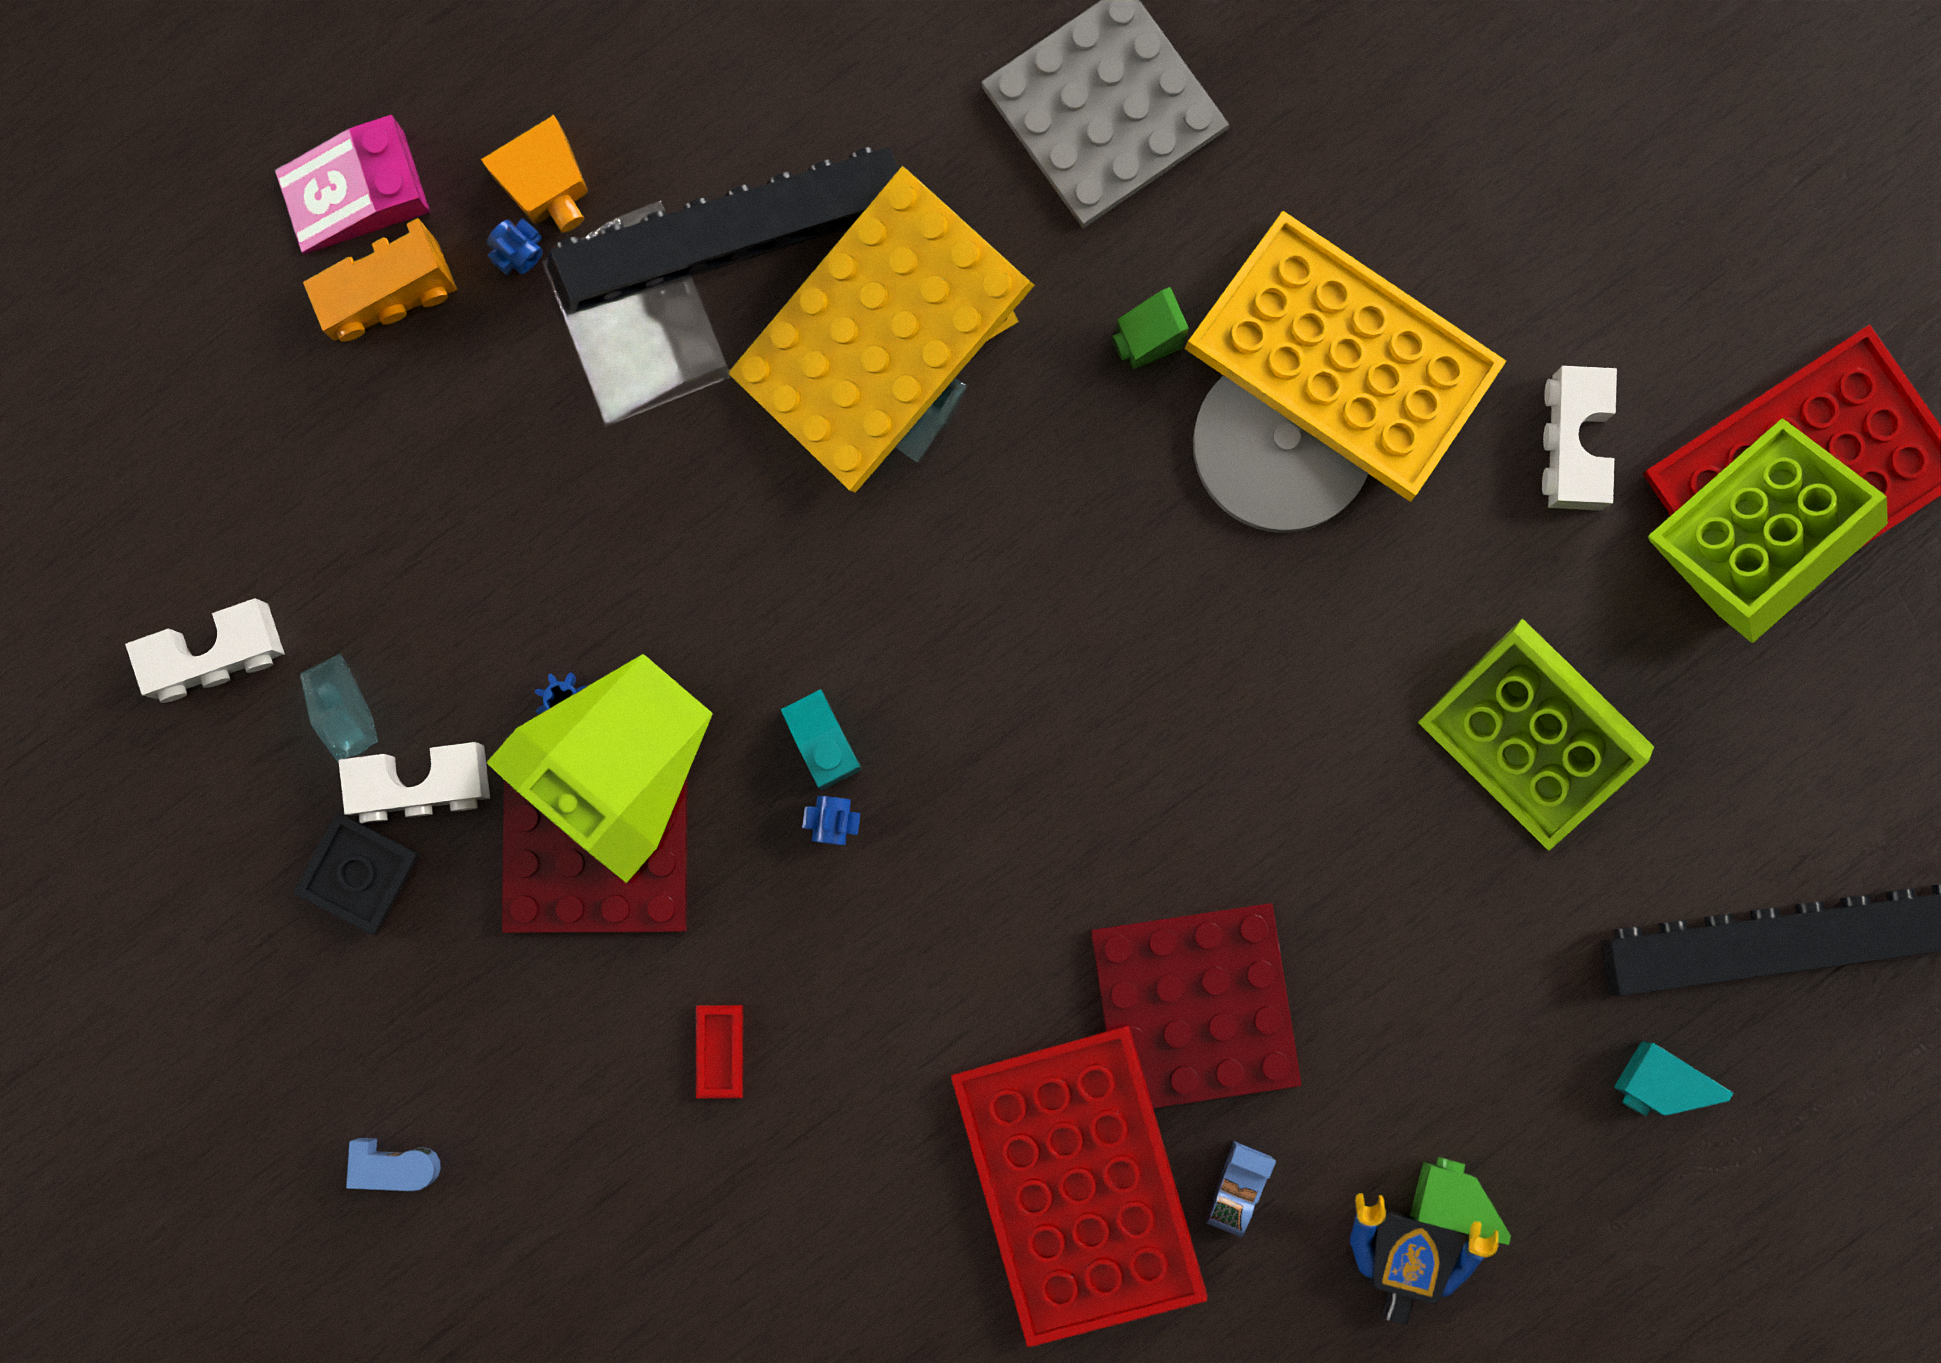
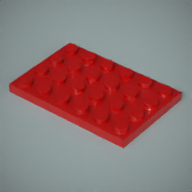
[1642,324,1941,548]
[951,1025,1208,1347]

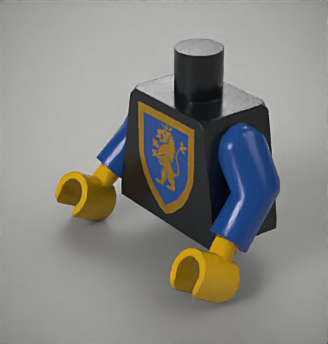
[1350,1193,1499,1325]

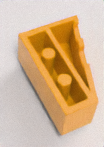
[303,218,457,342]

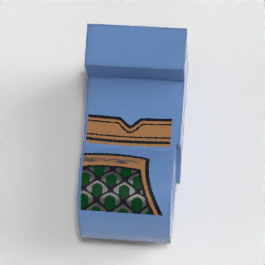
[346,1138,441,1191]
[1206,1141,1276,1238]

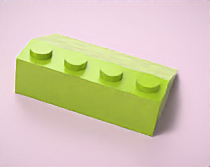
[1648,418,1888,644]
[1418,618,1654,851]

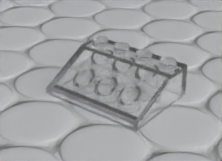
[543,200,731,426]

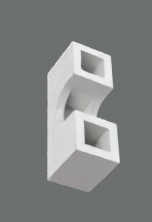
[1542,366,1617,510]
[125,598,284,703]
[339,742,490,823]

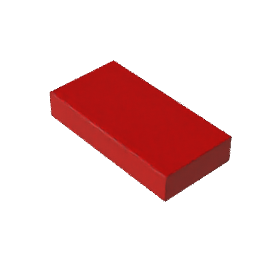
[696,1005,743,1098]

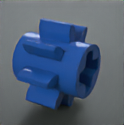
[487,218,543,275]
[535,673,587,715]
[802,796,860,846]

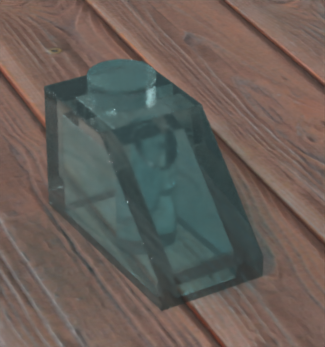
[300,654,379,762]

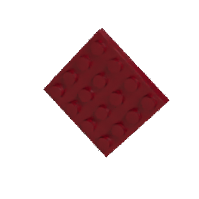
[502,775,688,933]
[1091,903,1302,1108]

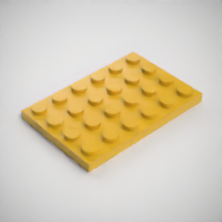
[728,166,1035,493]
[1184,211,1506,502]

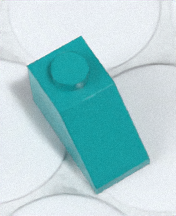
[781,689,862,790]
[1614,1041,1734,1117]

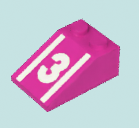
[275,115,430,254]

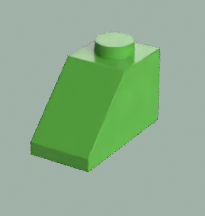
[1112,287,1189,370]
[1410,1157,1511,1245]

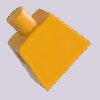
[481,115,588,233]

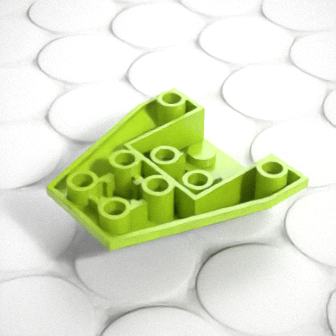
[486,654,713,883]

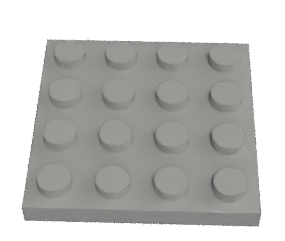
[982,0,1229,228]

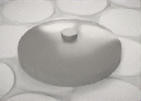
[1193,375,1368,533]

